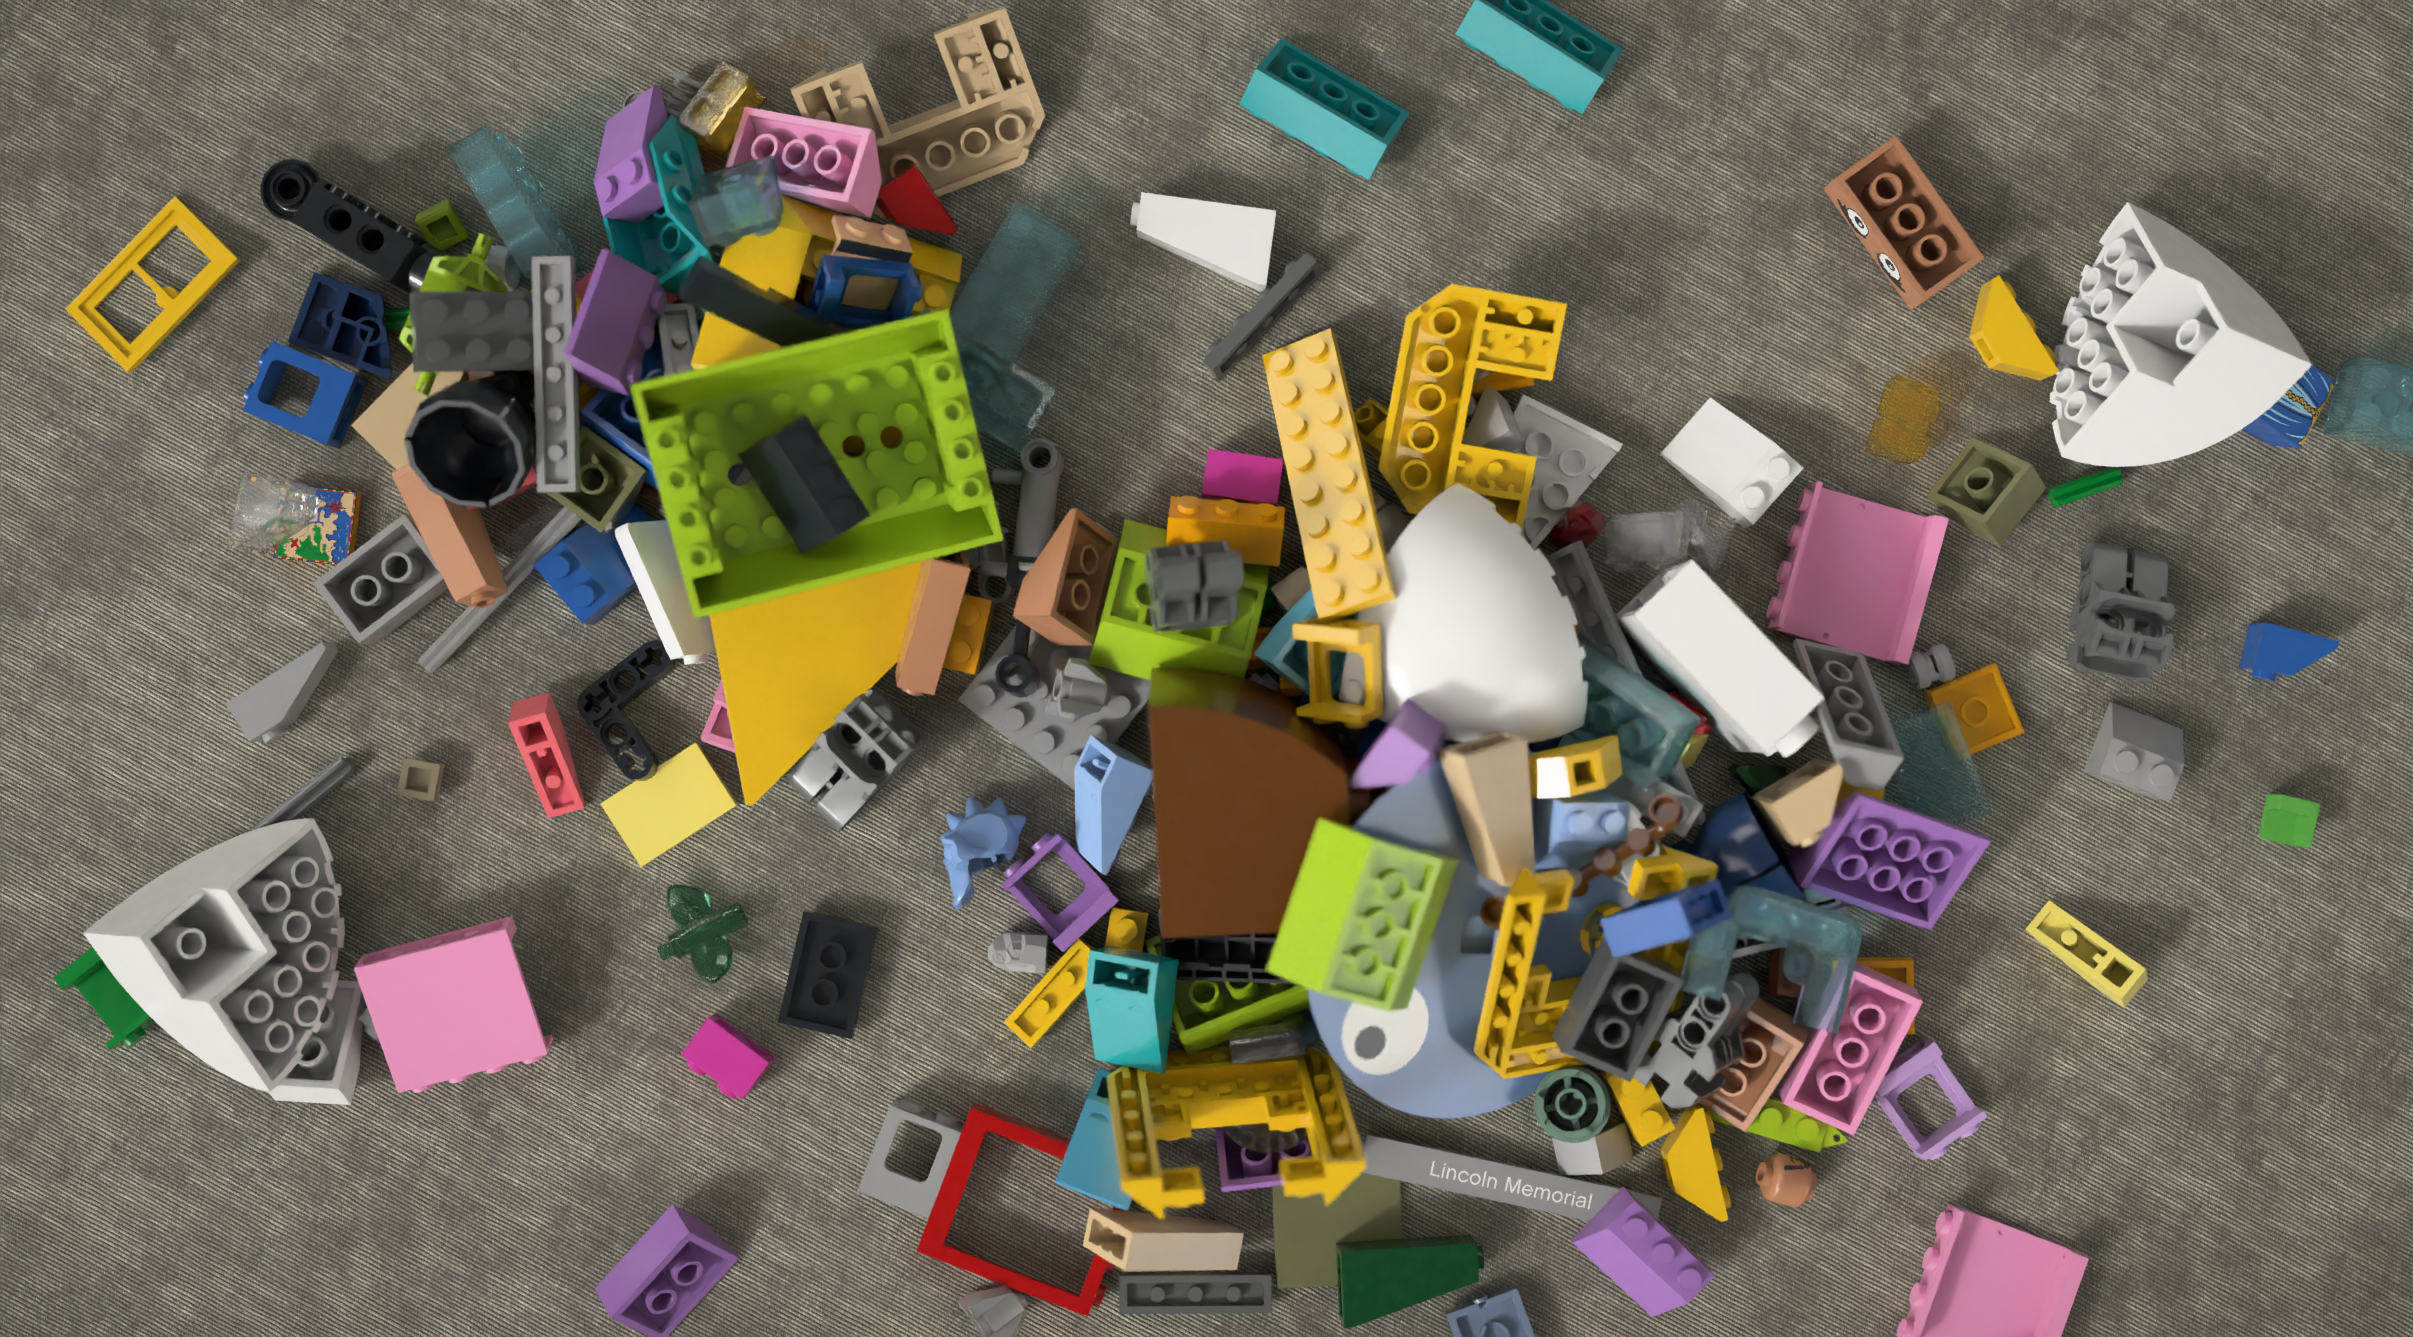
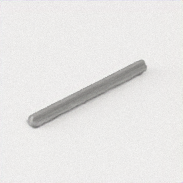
[419,506,582,673]

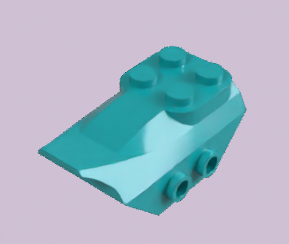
[603,114,712,296]

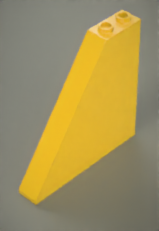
[709,561,922,806]

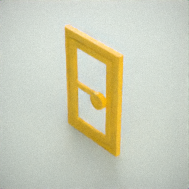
[65,196,241,374]

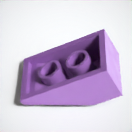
[594,85,668,224]

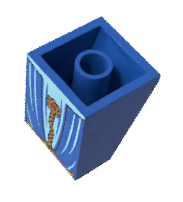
[2242,364,2336,449]

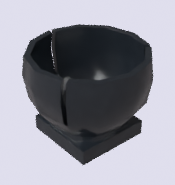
[404,371,536,507]

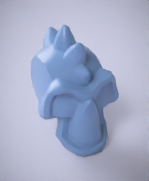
[940,797,1027,910]

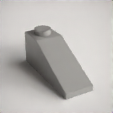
[225,642,339,744]

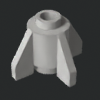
[1045,656,1112,719]
[958,1285,1028,1337]

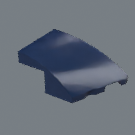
[288,272,393,380]

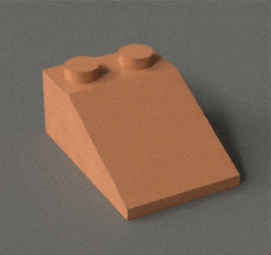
[1013,509,1119,645]
[1698,996,1811,1132]

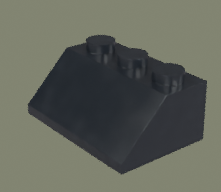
[737,412,871,553]

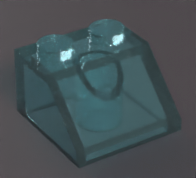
[688,155,784,247]

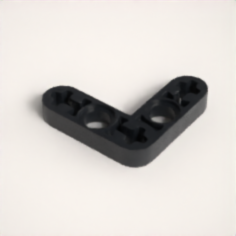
[577,640,676,781]

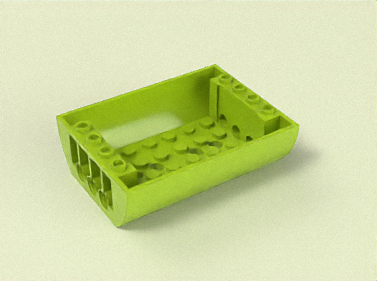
[630,309,1003,619]

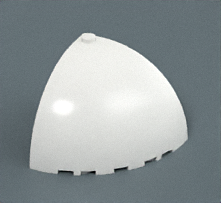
[2050,202,2312,467]
[1339,483,1588,743]
[83,818,345,1092]

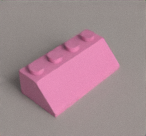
[722,107,882,218]

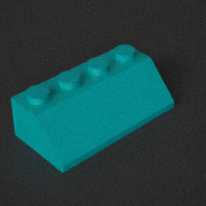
[1455,0,1624,114]
[1239,38,1410,180]

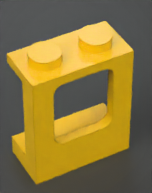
[1292,616,1384,728]

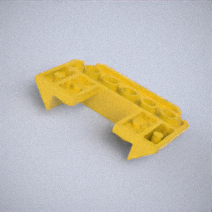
[1378,284,1567,529]

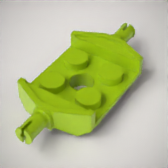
[399,233,508,397]

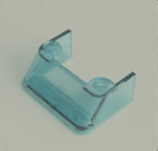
[1680,885,1862,1034]

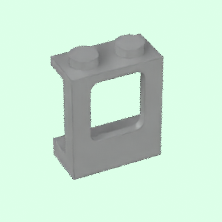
[857,1098,964,1218]

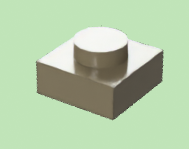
[396,758,445,802]

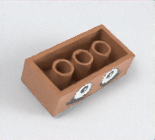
[1823,135,1985,310]

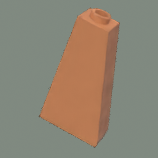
[391,463,508,609]
[895,550,971,696]

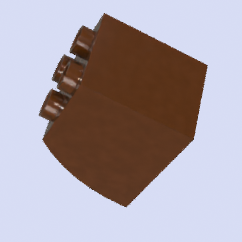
[1148,668,1370,938]

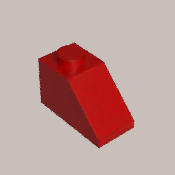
[876,163,958,235]

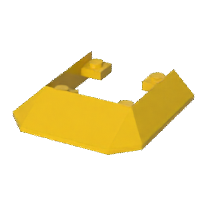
[691,195,962,455]
[1473,845,1718,1079]
[1107,1041,1366,1220]

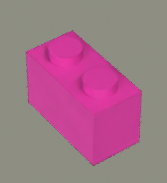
[1202,449,1284,506]
[681,1013,776,1099]

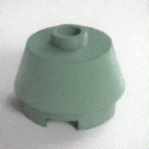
[1534,1066,1611,1143]

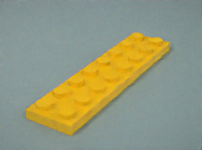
[1262,328,1396,624]

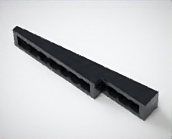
[680,255,851,348]

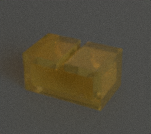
[1864,376,1941,466]

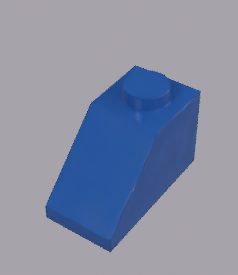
[2239,622,2339,682]

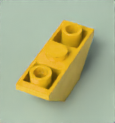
[1969,275,2059,381]
[1528,735,1623,798]
[1660,1103,1731,1222]

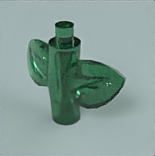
[657,884,749,984]

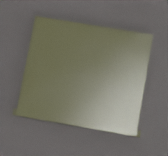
[1272,1172,1403,1289]

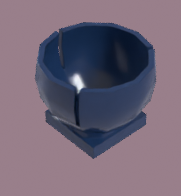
[1672,792,1805,933]

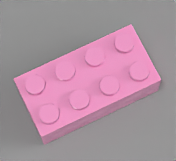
[1778,957,1923,1135]

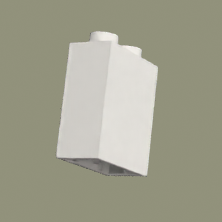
[1615,560,1824,757]

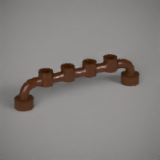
[1480,793,1684,930]

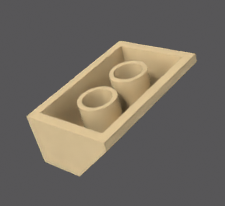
[1749,758,1844,847]

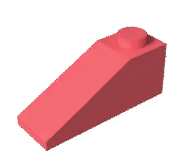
[508,692,585,818]

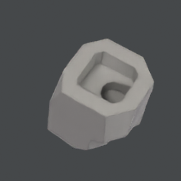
[988,931,1049,974]

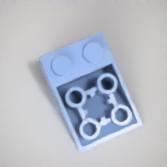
[1074,735,1153,876]

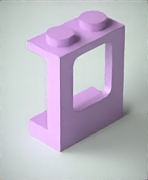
[1874,1037,1988,1161]

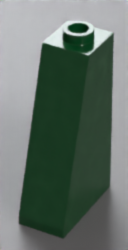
[1336,1235,1484,1328]

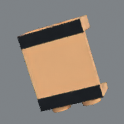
[803,215,913,310]

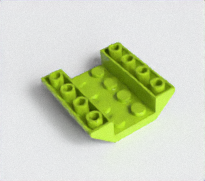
[1088,519,1269,681]
[1266,817,1459,1012]

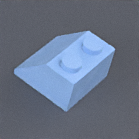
[1533,792,1630,869]

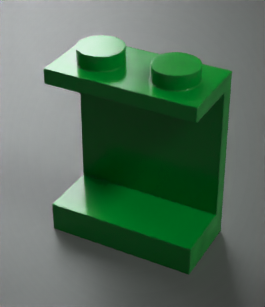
[53,947,159,1050]

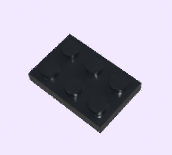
[778,910,879,1039]

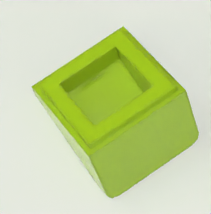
[415,198,469,251]

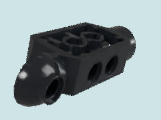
[260,159,450,293]

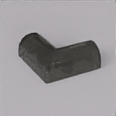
[1229,1010,1321,1064]

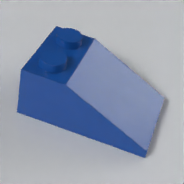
[533,502,652,625]

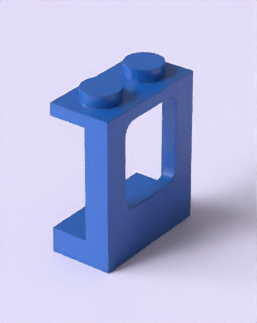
[807,254,922,330]
[243,341,368,449]

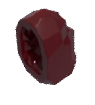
[1551,502,1606,550]

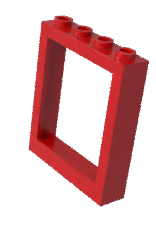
[916,1102,1134,1317]

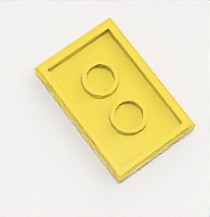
[601,742,738,867]

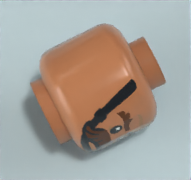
[1756,1153,1817,1207]

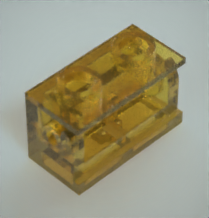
[678,61,767,158]

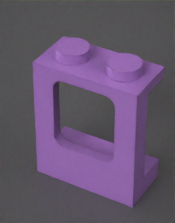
[1001,832,1120,952]

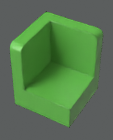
[2258,794,2321,848]

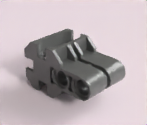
[1145,540,1243,633]
[2067,540,2175,683]
[785,686,929,832]
[1634,972,1759,1108]

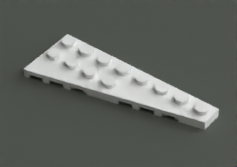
[1512,394,1623,550]

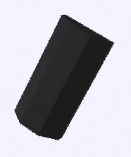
[1158,906,1297,984]

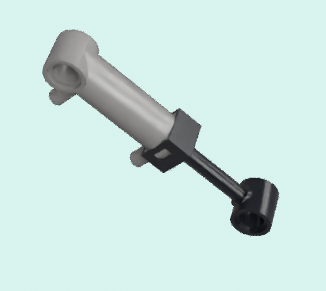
[980,438,1064,698]

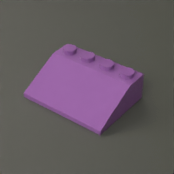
[1787,791,1991,930]

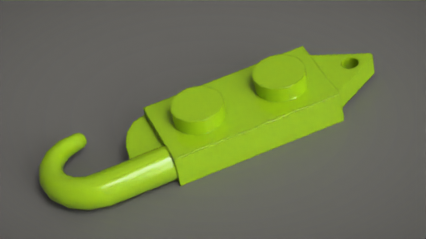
[1700,1098,1848,1153]

